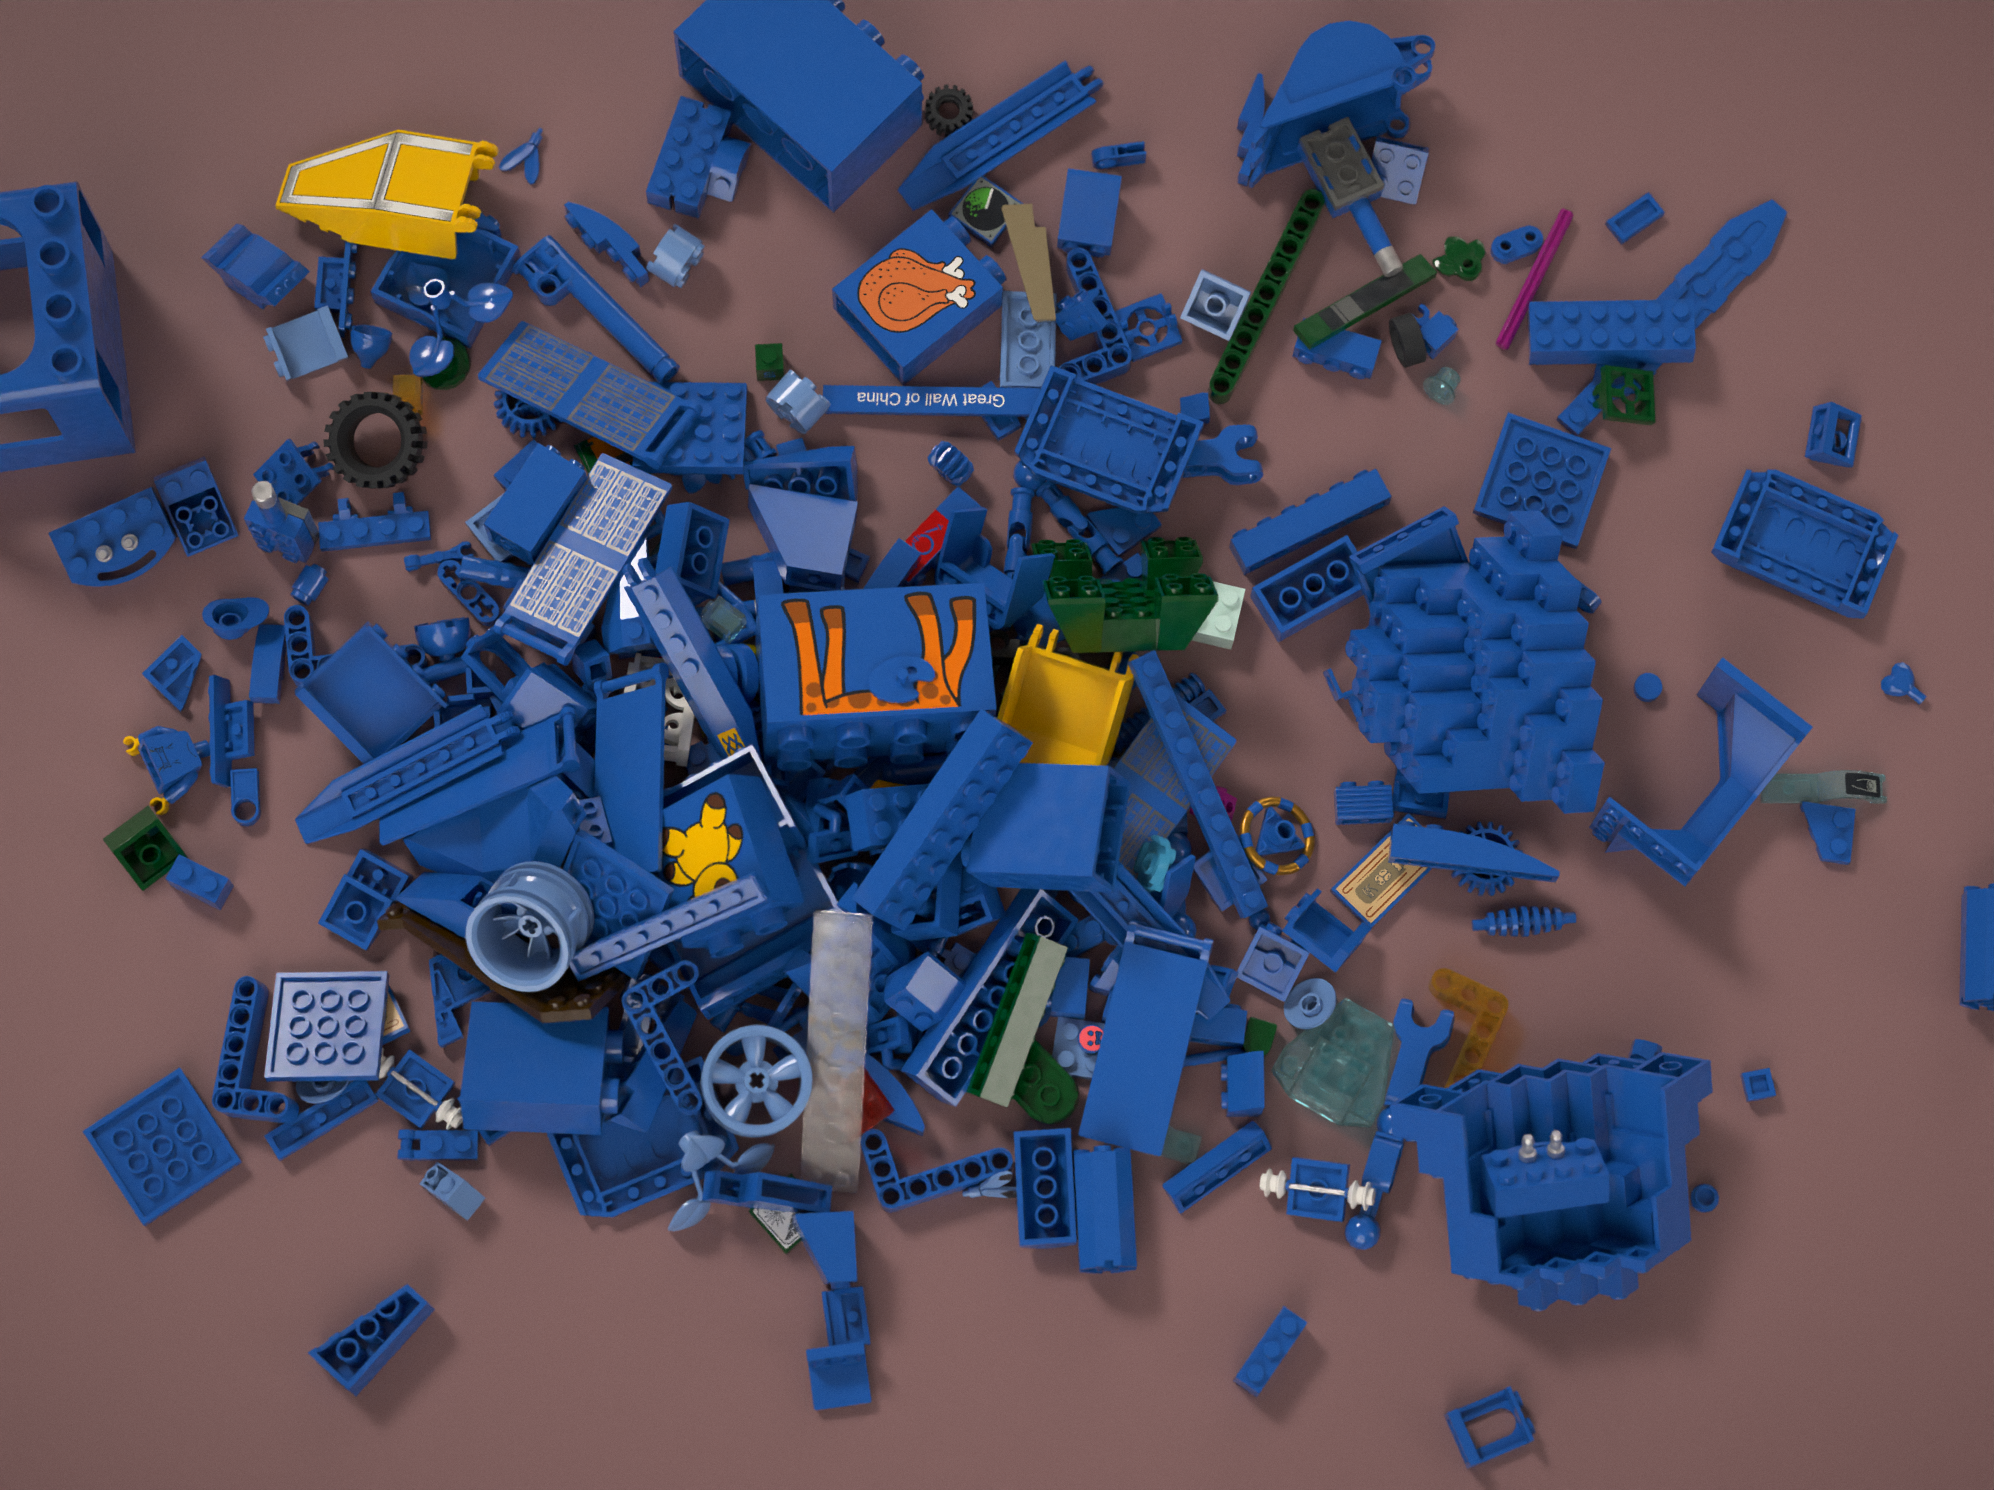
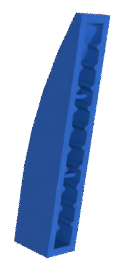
[1388,821,1560,883]

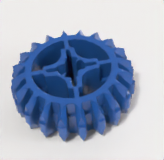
[494,390,562,439]
[1451,821,1523,896]

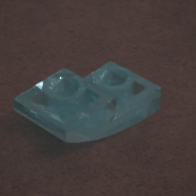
[1161,1126,1202,1164]

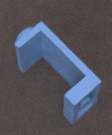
[263,305,348,381]

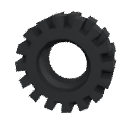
[925,84,973,137]

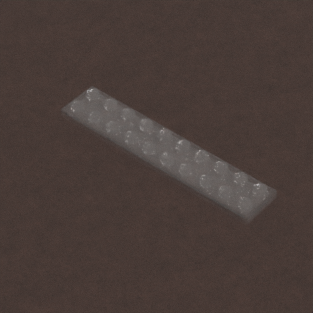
[800,910,873,1193]

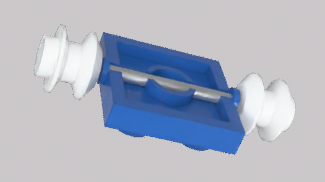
[375,1048,463,1130]
[1260,1157,1376,1222]

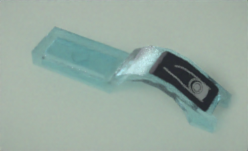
[1760,770,1887,803]

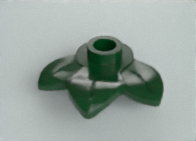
[1432,236,1485,281]

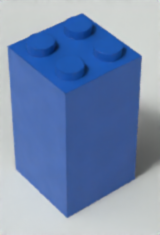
[484,443,587,566]

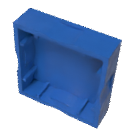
[371,228,521,349]

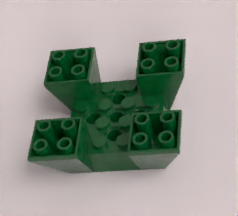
[1032,536,1219,653]

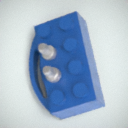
[48,487,177,587]
[1481,1130,1610,1218]

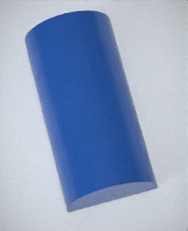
[1014,1128,1077,1249]

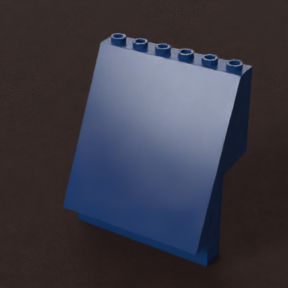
[652,745,846,1020]

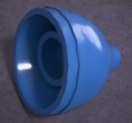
[350,325,392,369]

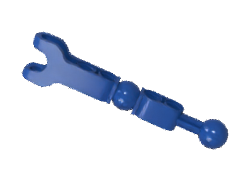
[1013,424,1264,491]
[1344,998,1455,1250]

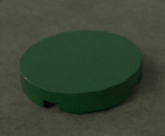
[419,336,470,390]

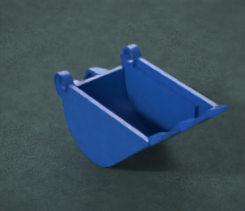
[1249,20,1435,188]

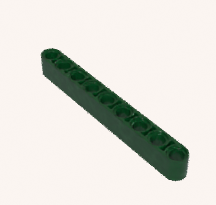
[1208,189,1325,404]

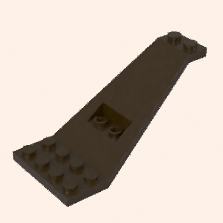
[377,901,631,1023]

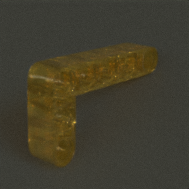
[1428,968,1509,1088]

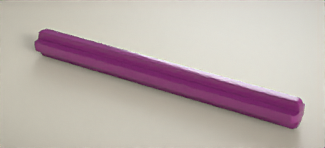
[1495,209,1574,350]

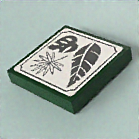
[748,1173,806,1255]

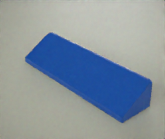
[1162,1121,1272,1214]

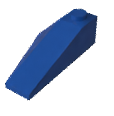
[743,446,858,502]

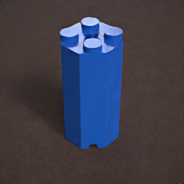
[1959,883,1994,1011]
[1073,1145,1137,1274]

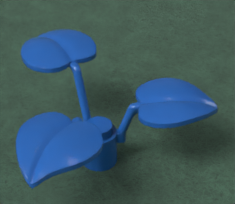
[406,262,513,377]

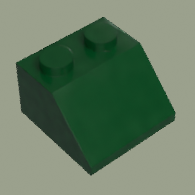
[103,806,188,891]

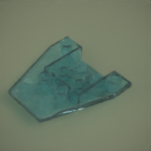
[1271,997,1394,1127]

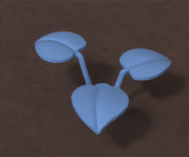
[667,1131,775,1231]

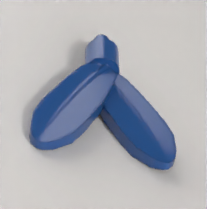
[499,128,543,185]

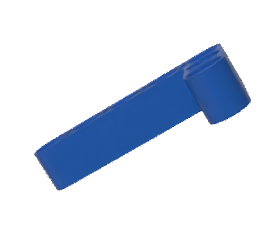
[1059,248,1132,385]
[284,605,428,687]
[622,960,703,1115]
[212,976,299,1123]
[861,1129,1013,1212]

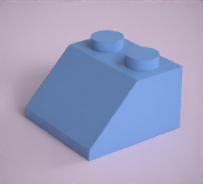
[1180,269,1251,341]

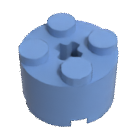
[646,224,705,288]
[765,370,831,434]

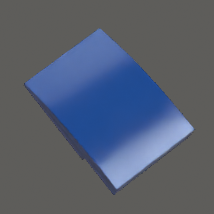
[318,849,414,951]

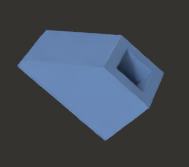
[419,1162,485,1221]

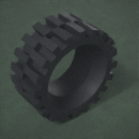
[323,392,428,489]

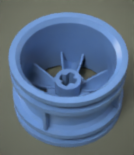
[466,861,594,992]
[700,1025,812,1138]

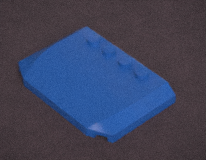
[1014,365,1204,514]
[1711,470,1899,619]
[547,1056,739,1217]

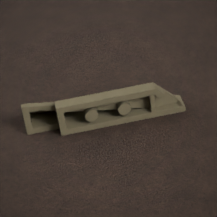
[1001,204,1056,322]

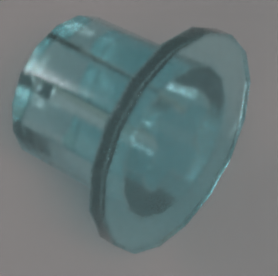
[1423,367,1461,404]

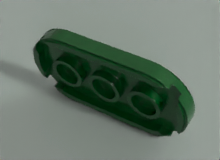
[1013,1039,1079,1124]

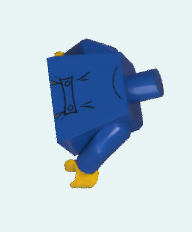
[123,726,210,815]

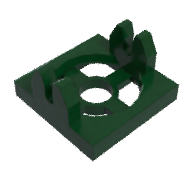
[1592,365,1656,426]

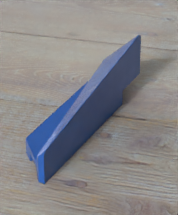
[610,999,697,1132]

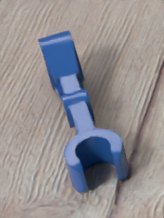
[404,542,474,571]

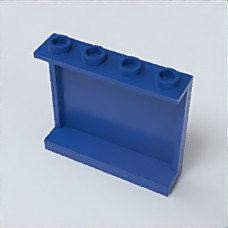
[1349,506,1469,607]
[295,621,447,764]

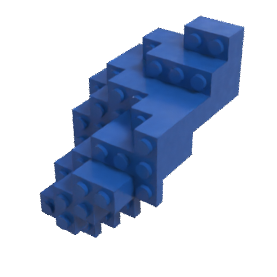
[1345,511,1605,814]
[1390,1052,1713,1311]

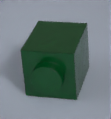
[755,343,784,381]

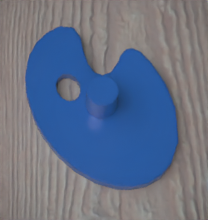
[868,656,935,703]

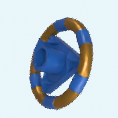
[1240,797,1315,875]

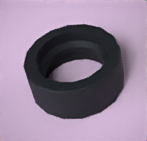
[1389,313,1426,368]

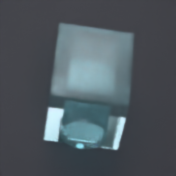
[701,596,747,644]

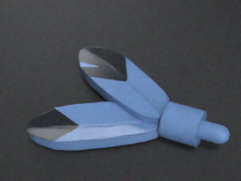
[962,1171,1017,1198]

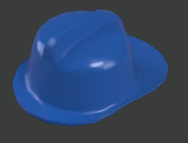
[202,597,270,640]

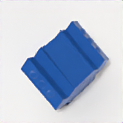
[201,224,310,310]

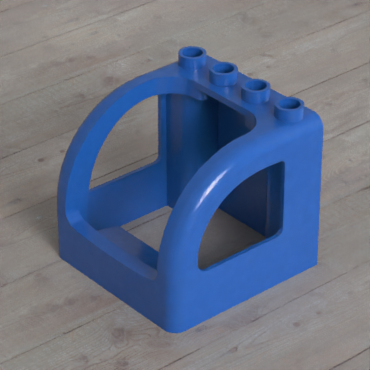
[0,181,136,472]

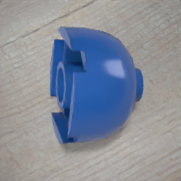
[414,617,471,661]

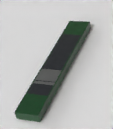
[1293,253,1437,350]

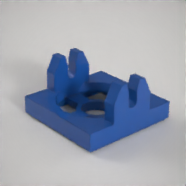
[1115,293,1183,363]

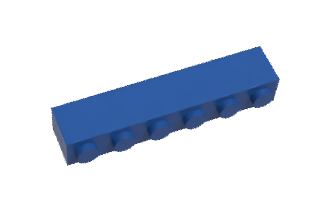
[1229,469,1392,575]

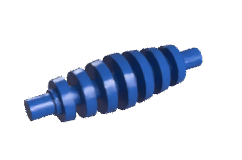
[1472,906,1576,937]

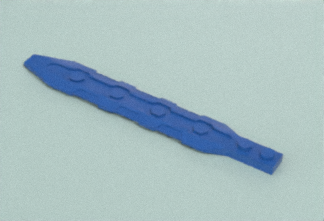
[1556,199,1787,436]

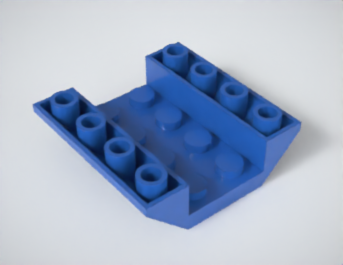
[782,883,916,1034]

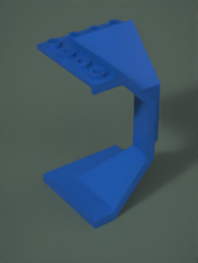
[1589,657,1813,886]

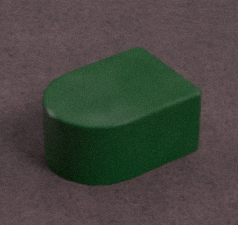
[1242,1017,1277,1058]

